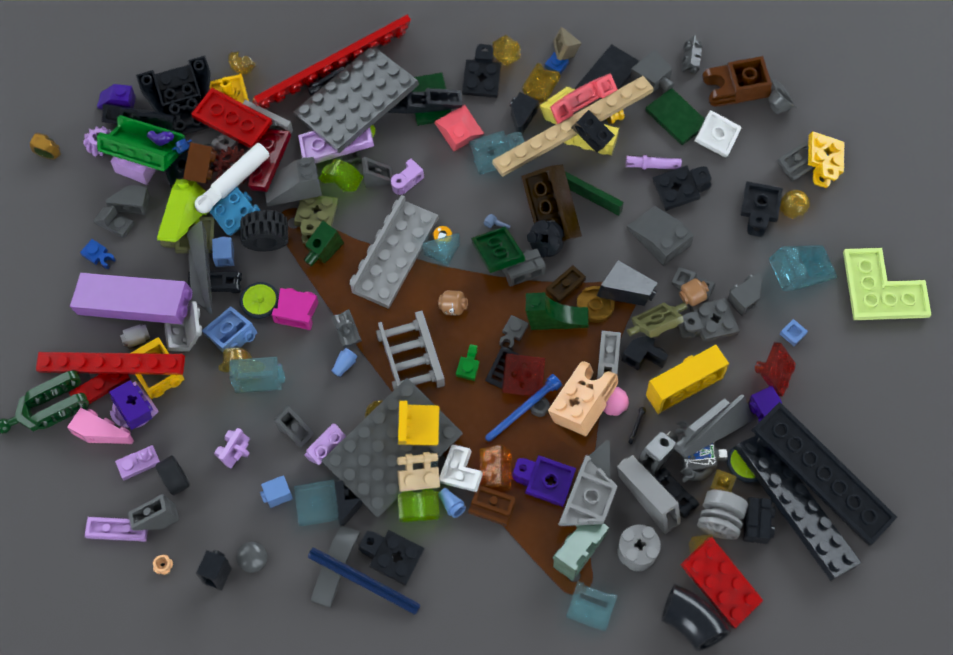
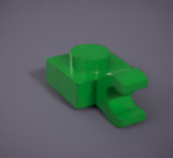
[456,344,480,381]

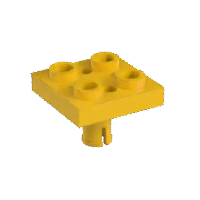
[210,74,249,103]

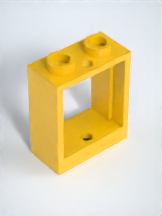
[131,337,185,399]

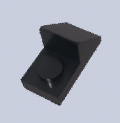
[335,481,362,526]

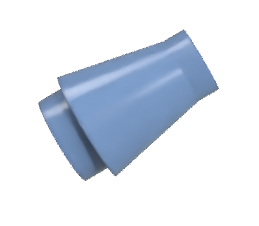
[331,348,358,377]
[438,488,466,518]

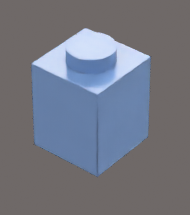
[212,236,234,267]
[260,475,293,508]

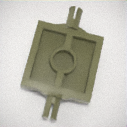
[627,302,687,338]

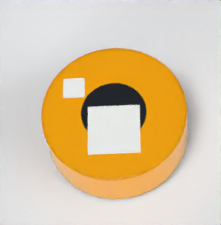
[433,226,452,245]

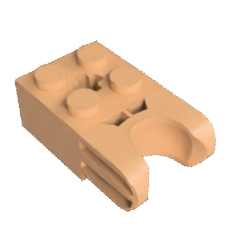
[548,361,618,436]

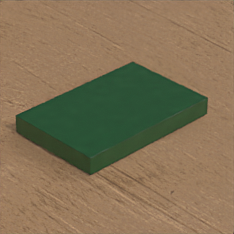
[413,72,451,126]
[645,88,705,145]
[471,226,526,273]

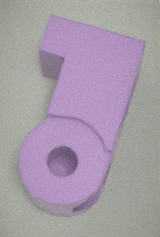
[391,159,424,195]

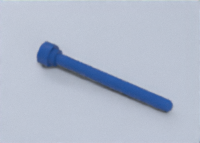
[485,374,563,442]

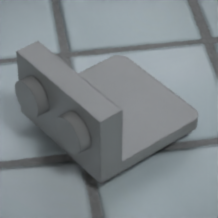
[164,301,202,352]

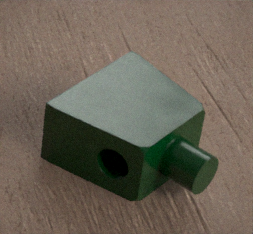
[303,221,344,267]

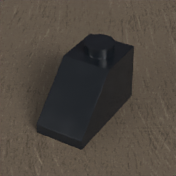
[510,92,539,137]

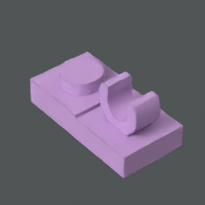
[115,445,160,480]

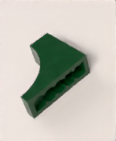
[526,292,589,330]

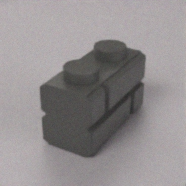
[502,249,546,286]

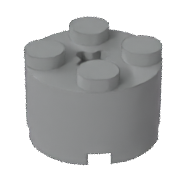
[617,525,661,571]

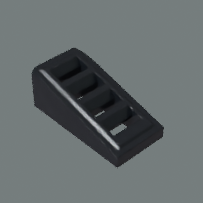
[485,346,520,389]

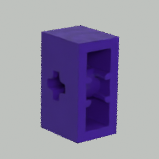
[109,380,153,430]

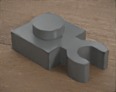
[499,315,528,350]

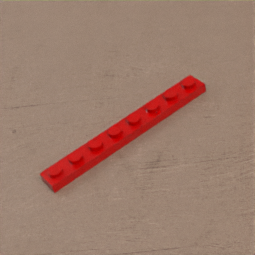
[36,352,185,375]

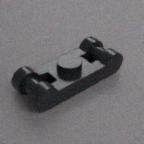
[653,468,700,518]

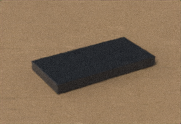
[574,44,640,106]

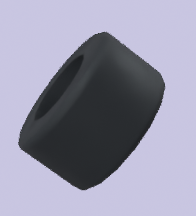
[155,455,190,495]

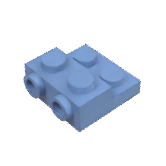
[202,306,257,358]

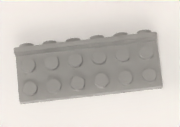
[349,195,439,309]

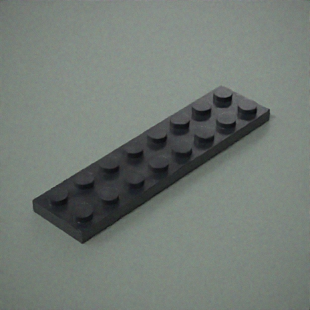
[751,402,897,546]
[734,435,861,581]

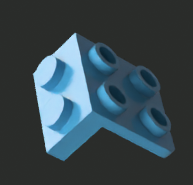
[210,187,261,236]

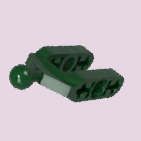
[0,370,89,434]

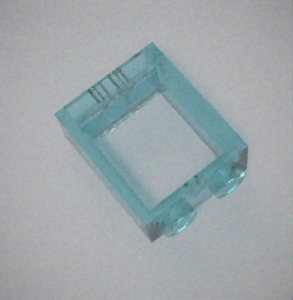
[229,357,285,393]

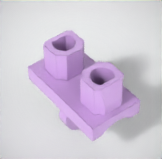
[214,428,250,469]

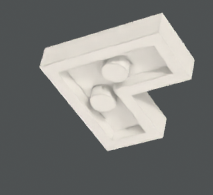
[439,444,483,492]

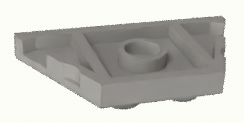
[558,455,617,526]

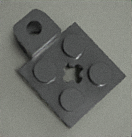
[677,298,740,342]

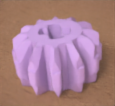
[83,126,112,157]

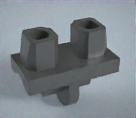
[331,309,362,348]

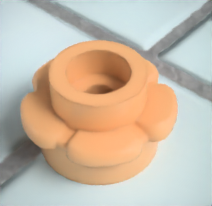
[153,555,173,575]

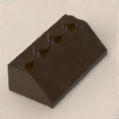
[521,164,582,242]

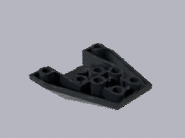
[136,56,211,135]

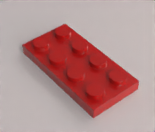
[191,88,273,149]
[680,537,763,628]

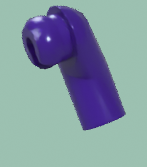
[147,131,174,146]

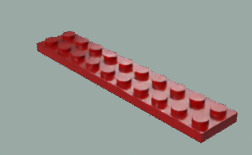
[253,14,411,109]

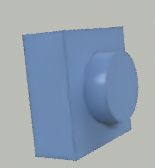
[780,319,808,346]

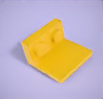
[398,401,439,446]

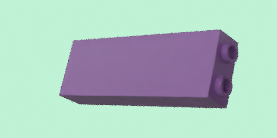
[70,273,192,324]

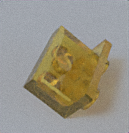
[522,63,561,103]

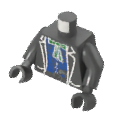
[675,420,727,482]

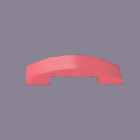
[550,74,618,124]

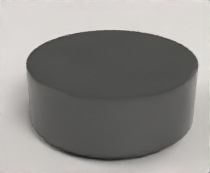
[530,397,550,417]

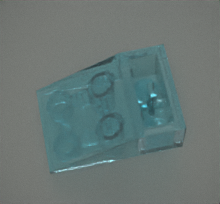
[769,245,838,291]

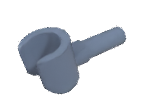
[484,214,510,230]

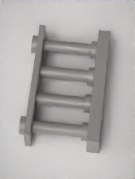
[376,311,445,390]

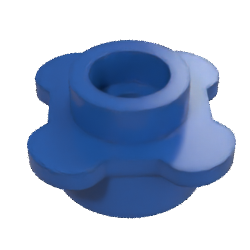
[172,139,192,154]

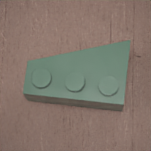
[552,523,609,581]

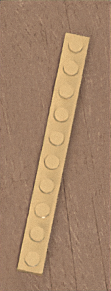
[492,76,654,177]

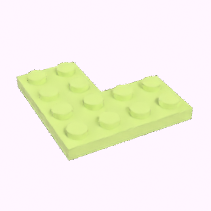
[843,248,931,320]

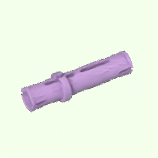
[626,155,682,170]

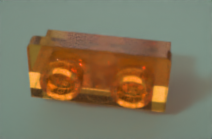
[480,445,513,488]

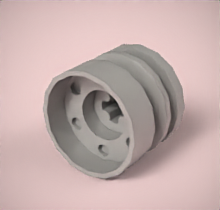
[697,490,748,540]

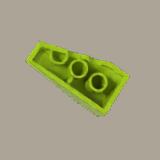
[157,179,209,242]

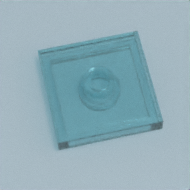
[294,480,339,526]

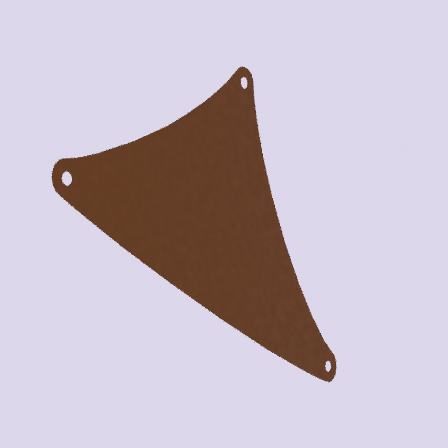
[281,208,636,595]

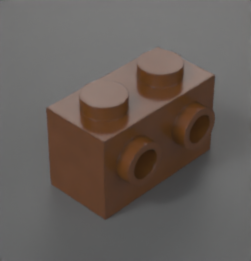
[183,142,217,184]

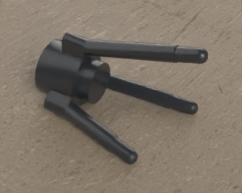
[307,67,344,96]

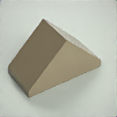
[553,27,582,60]

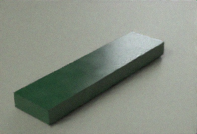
[565,171,624,216]

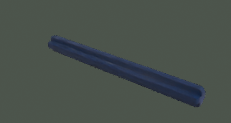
[308,548,420,614]

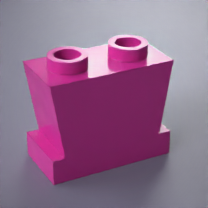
[272,288,319,330]

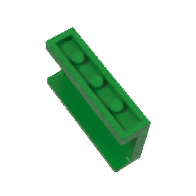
[97,115,185,172]

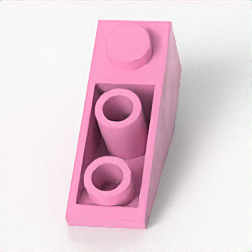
[67,408,134,444]

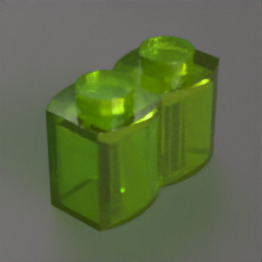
[398,489,440,522]

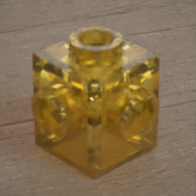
[492,35,521,66]

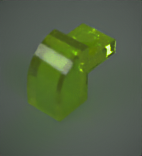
[319,159,364,192]

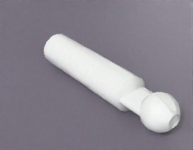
[194,143,270,213]

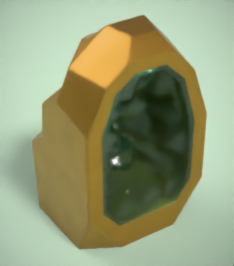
[30,133,61,159]

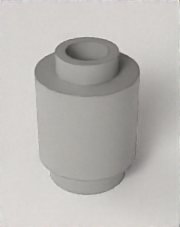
[120,324,150,348]

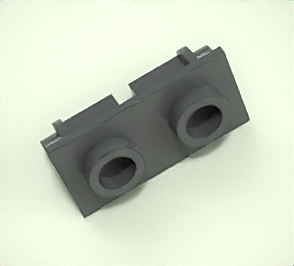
[681,35,702,73]

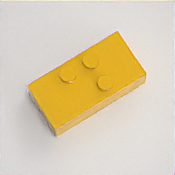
[646,345,729,414]

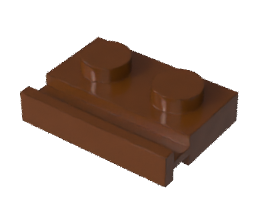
[468,485,516,526]

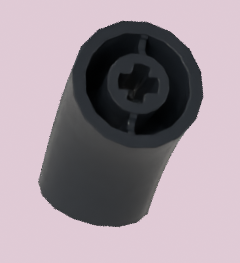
[661,584,731,651]

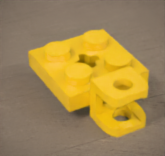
[808,131,844,188]

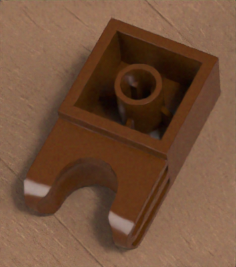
[702,56,772,107]

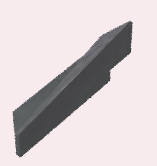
[187,221,213,314]
[673,394,753,458]

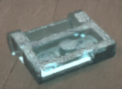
[566,581,617,631]

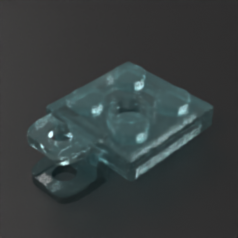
[469,130,524,175]

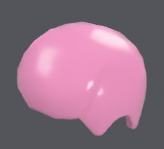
[603,387,629,416]

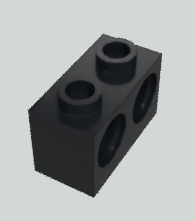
[571,110,615,153]

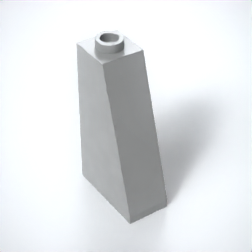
[617,455,681,535]

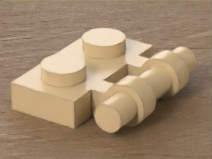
[397,452,440,492]

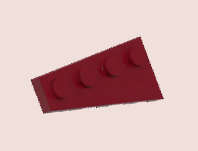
[248,129,291,192]

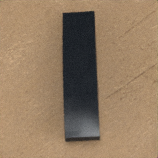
[388,88,462,114]
[102,103,174,131]

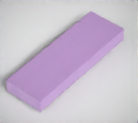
[84,517,148,541]

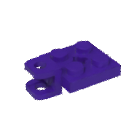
[512,455,576,507]

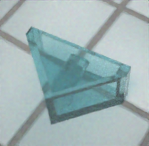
[423,233,460,266]

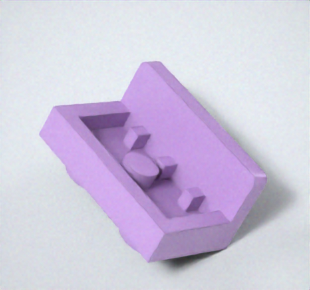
[304,423,346,465]

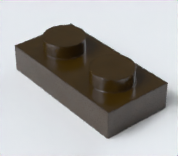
[546,265,586,303]

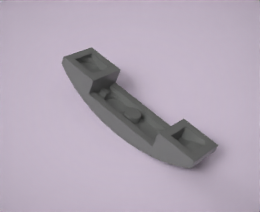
[311,525,360,608]

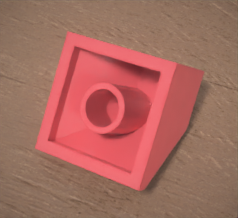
[434,105,484,152]

